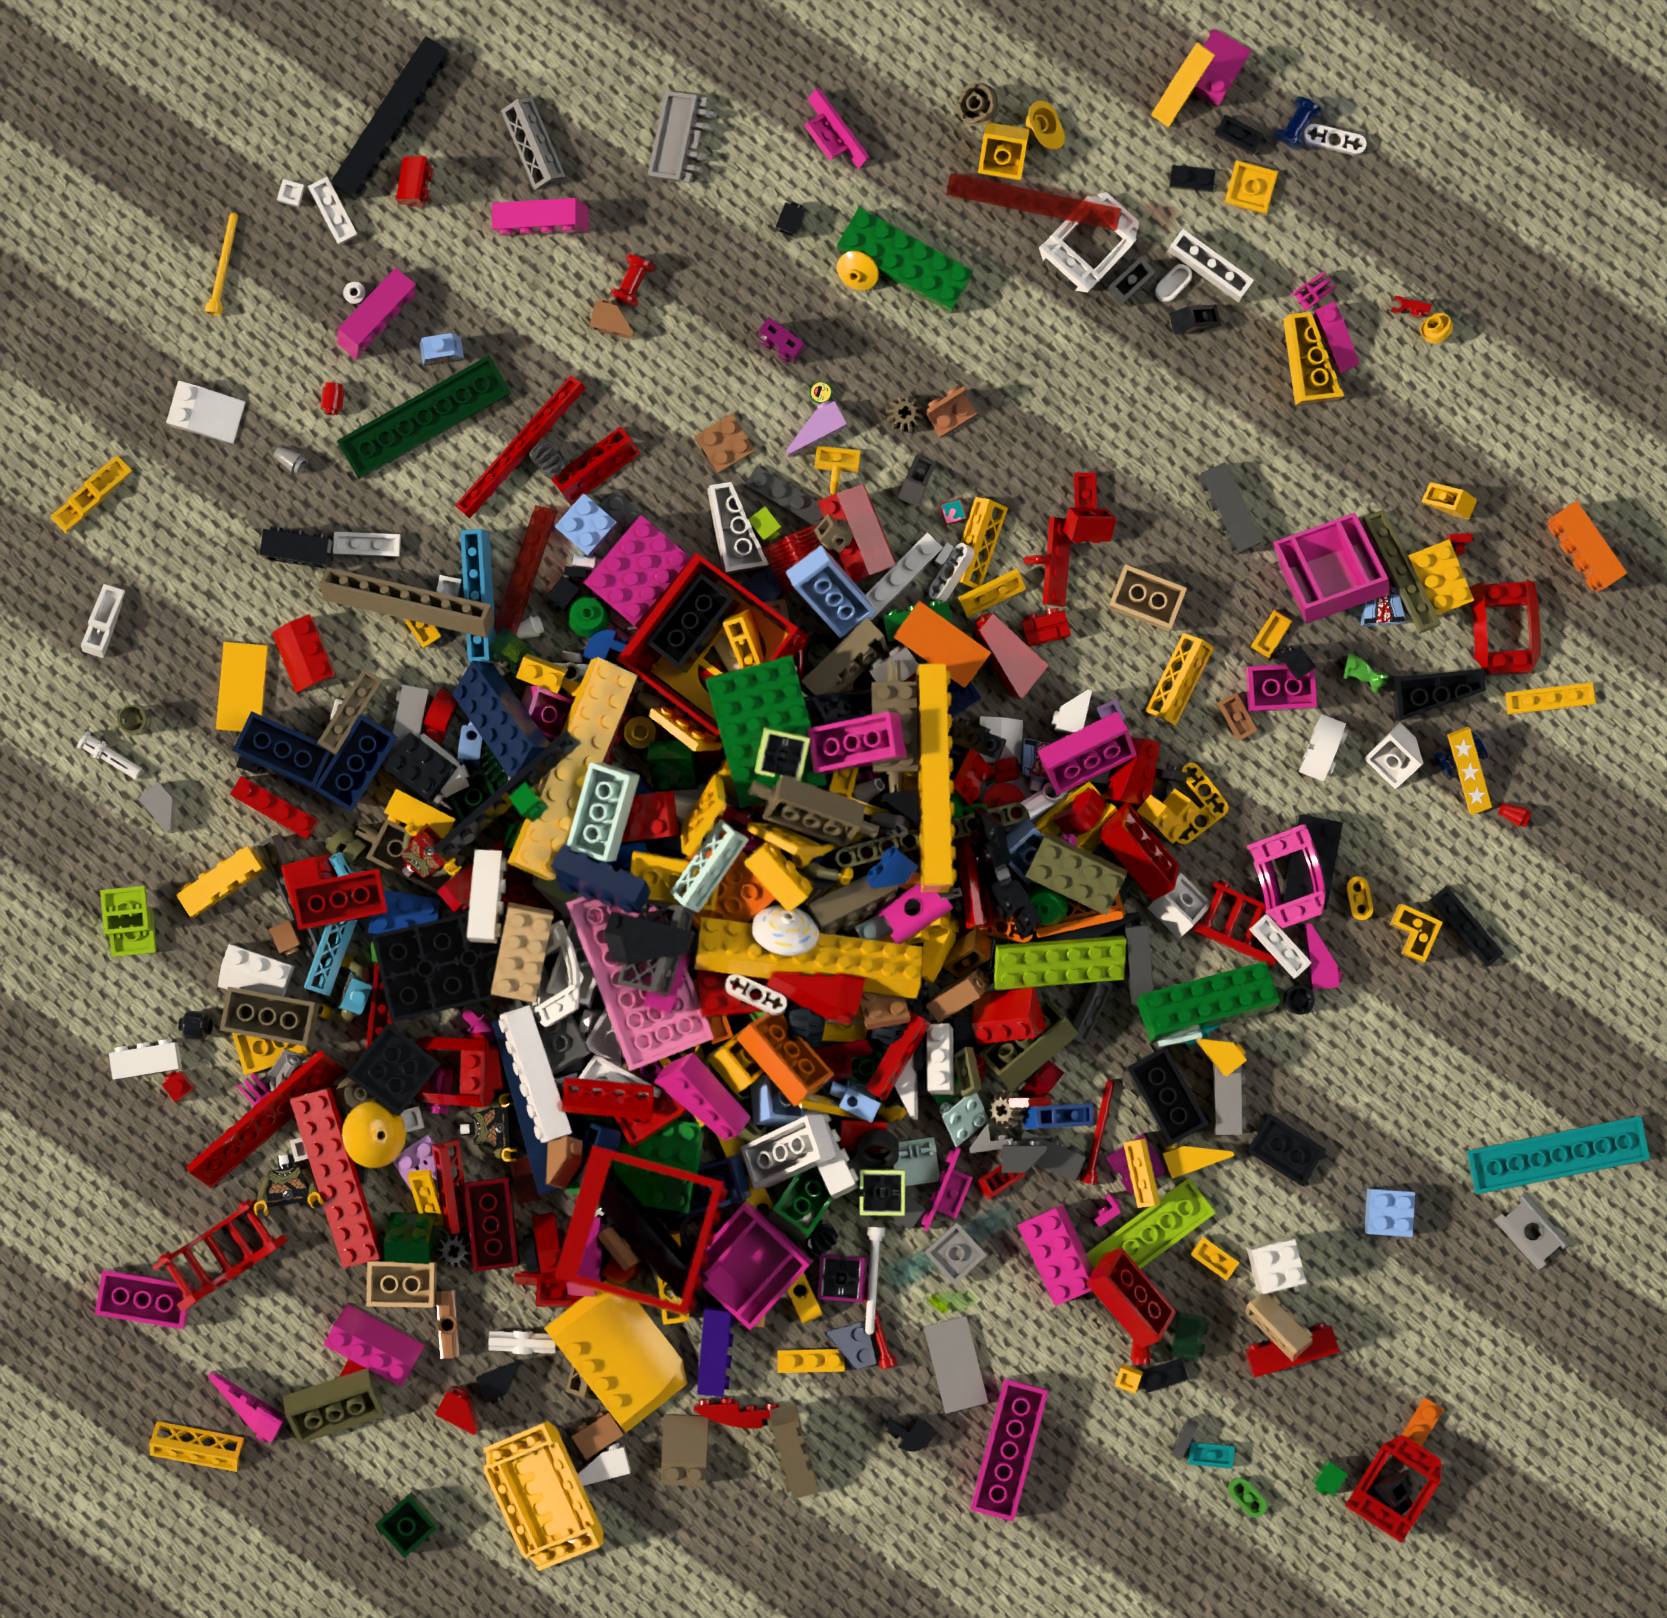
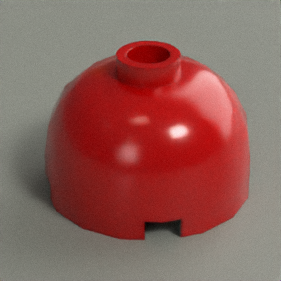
[601,1256,642,1285]

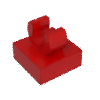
[1446,533,1472,555]

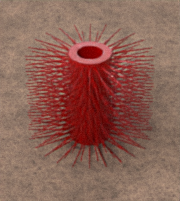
[762,524,841,594]

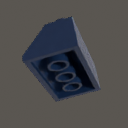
[314,714,398,812]

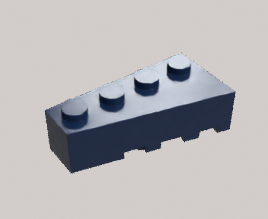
[551,844,651,914]

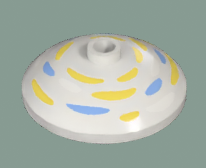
[752,905,819,956]

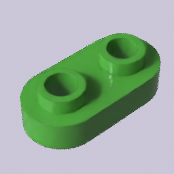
[1228,1478,1267,1517]

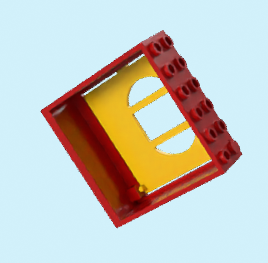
[617,553,809,738]

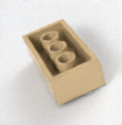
[491,902,553,1003]

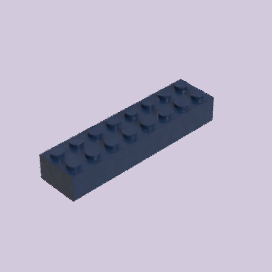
[492,1020,560,1195]

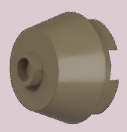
[956,83,999,126]
[335,1077,378,1116]

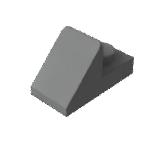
[969,1123,1013,1153]

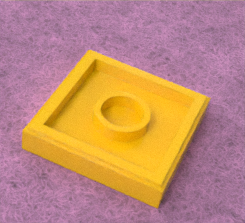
[1224,160,1278,214]

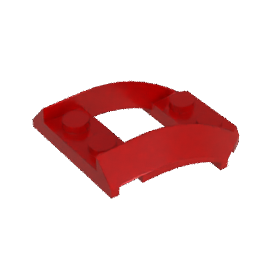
[1469,579,1541,676]
[415,1036,485,1107]
[1345,1435,1441,1543]

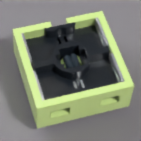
[755,728,810,781]
[860,1169,905,1215]

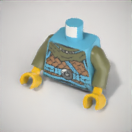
[317,954,373,1023]

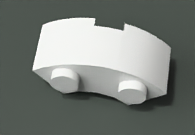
[1299,714,1347,781]

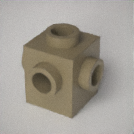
[814,514,853,553]

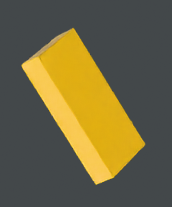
[1251,610,1293,658]

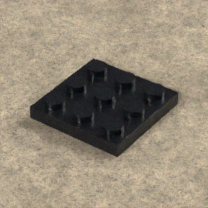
[346,1023,441,1116]

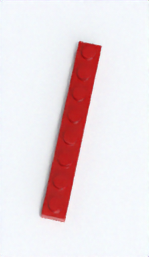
[455,375,586,518]

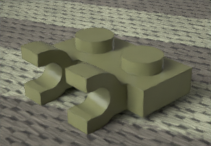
[950,1047,982,1097]

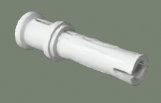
[77,731,143,780]

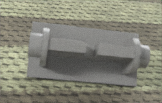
[263,1049,304,1092]

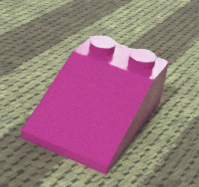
[1193,29,1252,107]

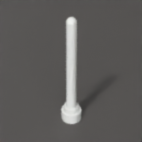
[865,1227,885,1335]

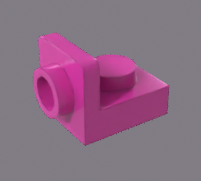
[1093,1193,1122,1227]

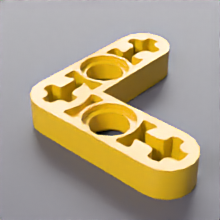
[1176,763,1228,845]

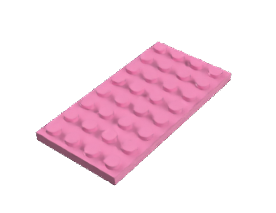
[566,897,714,1071]

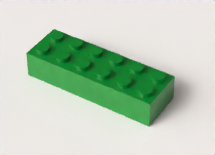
[837,207,973,313]
[1136,961,1280,1043]

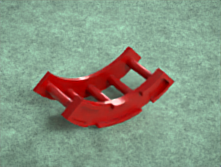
[152,1199,288,1312]

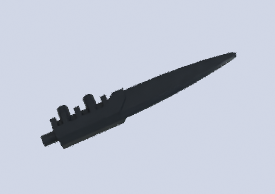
[987,912,1144,979]

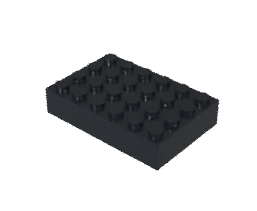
[371,911,506,1022]

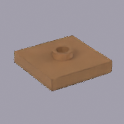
[597,1225,644,1271]

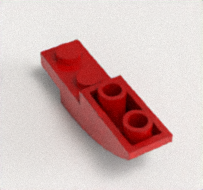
[694,1397,780,1429]

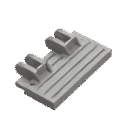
[648,91,717,183]

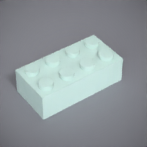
[567,762,640,862]

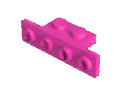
[805,88,869,169]
[921,1147,973,1231]

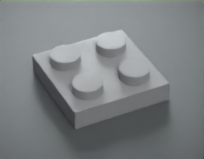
[924,1222,987,1285]

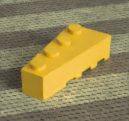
[1283,312,1344,405]
[176,846,268,918]

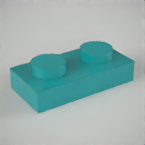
[1188,1441,1235,1469]

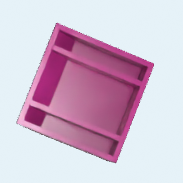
[1273,513,1389,624]
[583,515,692,630]
[701,1201,813,1330]

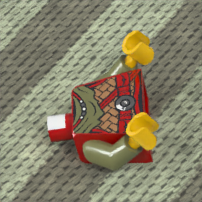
[401,819,462,878]

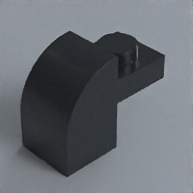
[886,1416,937,1452]
[1374,1471,1413,1515]

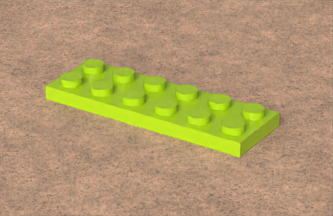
[994,936,1127,990]
[1086,1177,1215,1269]

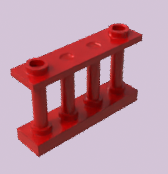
[1191,880,1282,966]

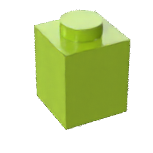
[749,506,782,543]

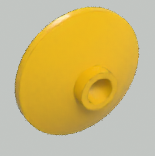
[837,251,879,291]

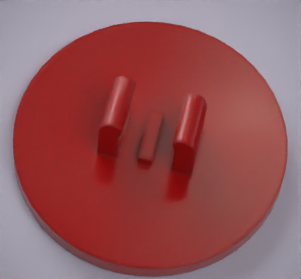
[982,783,1026,820]

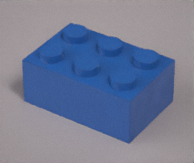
[368,890,443,934]

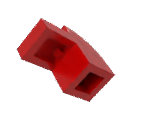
[422,689,458,744]
[1053,789,1106,834]

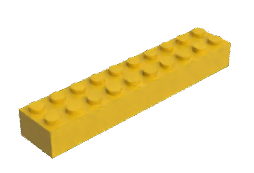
[507,657,638,881]
[915,664,956,893]
[694,917,923,999]

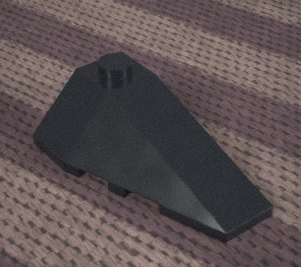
[604,911,695,965]

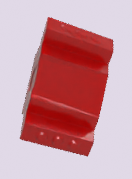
[459,1033,506,1108]

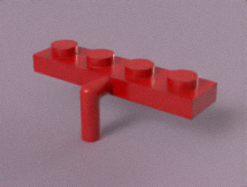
[1023,517,1071,607]

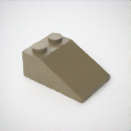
[661,1415,709,1486]

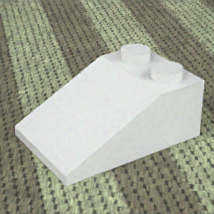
[166,381,246,444]

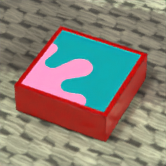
[940,498,967,526]

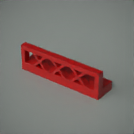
[551,426,641,506]
[956,837,994,929]
[865,1012,931,1101]
[562,1077,654,1120]
[432,1139,468,1234]

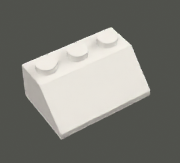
[218,944,295,997]

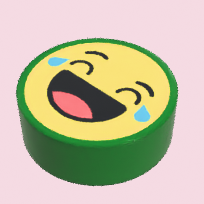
[810,381,832,404]

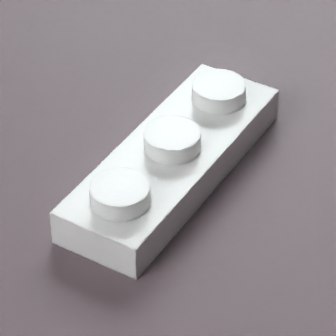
[308,177,358,245]
[333,532,401,557]
[1249,914,1312,979]

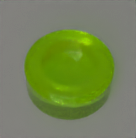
[929,1293,951,1314]

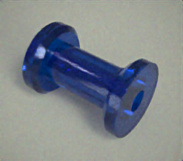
[1274,96,1323,150]
[1434,731,1488,780]

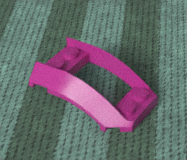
[1247,824,1326,928]

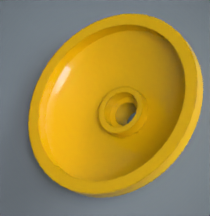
[342,1101,406,1168]

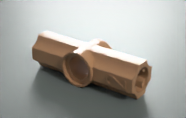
[436,1290,460,1359]

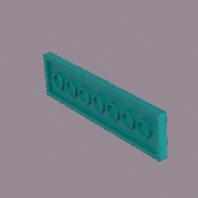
[1466,1116,1650,1194]

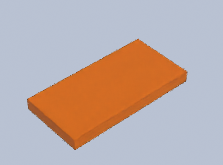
[893,600,991,688]

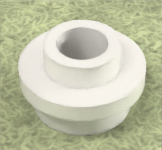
[343,282,366,304]

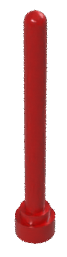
[1079,1080,1115,1185]
[864,1276,898,1370]

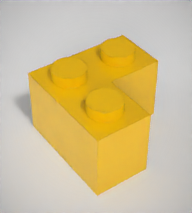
[1136,788,1201,844]
[1389,904,1443,963]

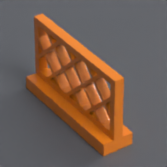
[1025,882,1126,938]

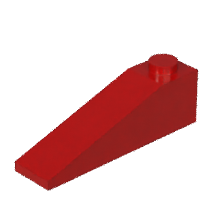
[766,971,865,1024]

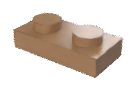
[1216,692,1258,741]

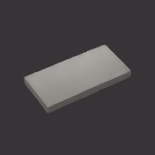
[923,1316,988,1414]

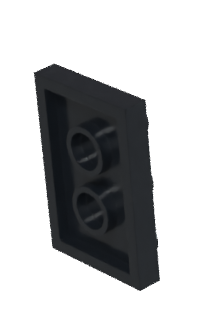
[384,732,458,803]
[1246,1114,1326,1187]

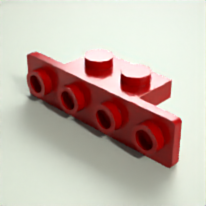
[514,1271,603,1308]

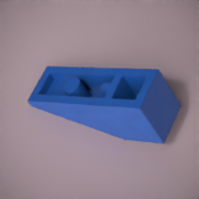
[1023,1103,1094,1129]

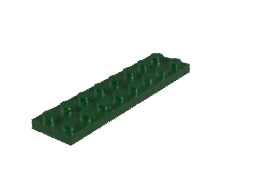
[337,355,512,480]

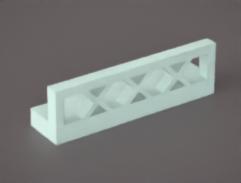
[670,819,749,912]

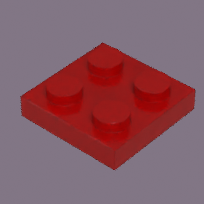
[953,749,990,806]

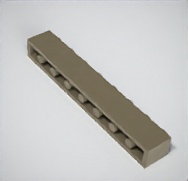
[319,567,495,638]

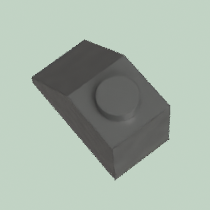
[898,455,936,506]

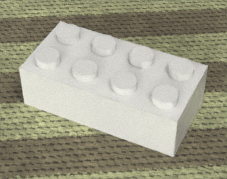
[740,1114,836,1189]

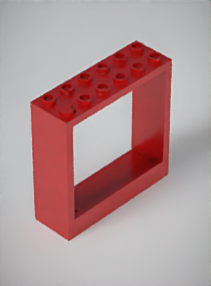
[554,1146,727,1316]

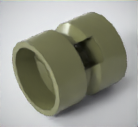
[117,705,151,735]
[325,826,368,867]

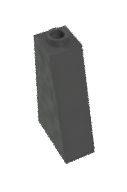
[1123,915,1154,1006]

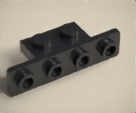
[803,688,872,726]
[948,718,1006,760]

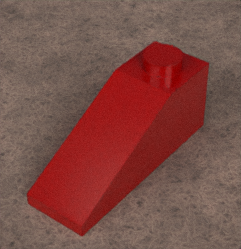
[532,1212,561,1281]

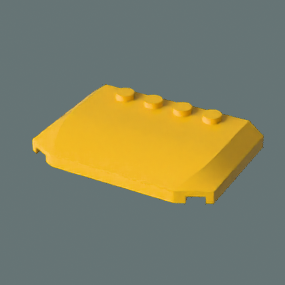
[544,1280,687,1433]
[483,1421,604,1571]

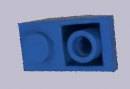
[866,845,919,889]

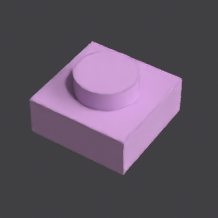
[1096,699,1125,720]

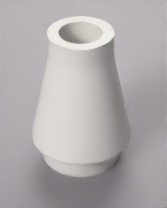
[509,616,544,641]

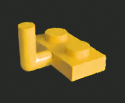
[814,446,860,495]

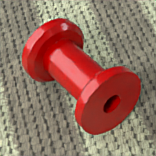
[609,254,655,307]

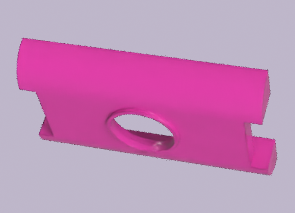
[877,882,954,944]

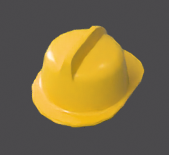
[1025,100,1065,150]

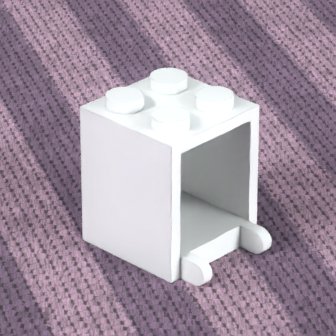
[1246,1236,1306,1294]

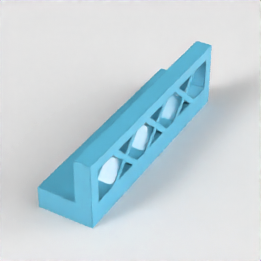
[304,919,357,996]

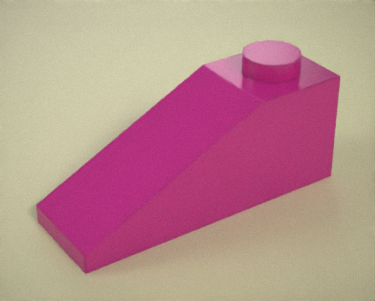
[1312,301,1360,374]
[1304,923,1342,990]

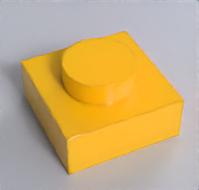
[1115,1364,1143,1394]

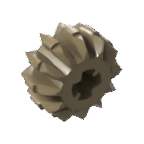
[886,395,923,433]
[988,1090,1026,1128]

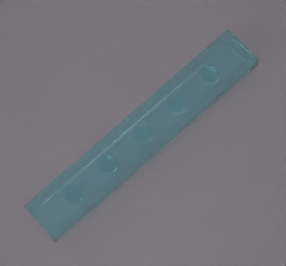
[888,1203,1014,1288]

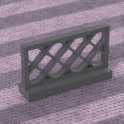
[617,899,695,998]

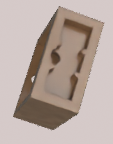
[926,965,992,1023]

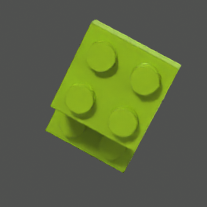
[100,886,157,957]

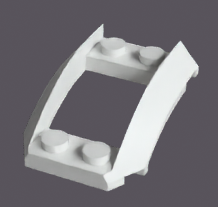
[1039,192,1139,292]
[531,920,580,1027]

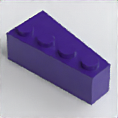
[697,1296,735,1397]

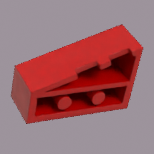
[1101,737,1160,807]

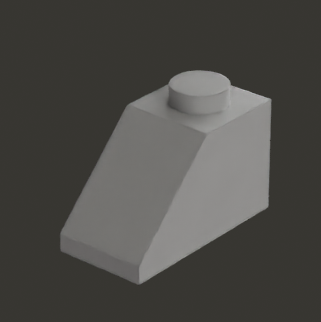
[138,782,176,833]

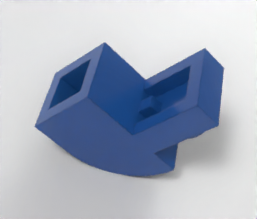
[583,630,629,661]

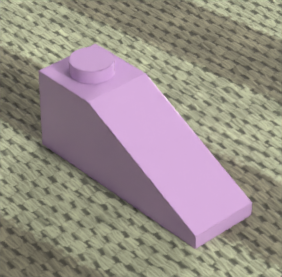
[786,401,847,457]

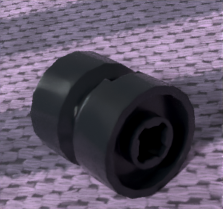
[1283,986,1315,1015]

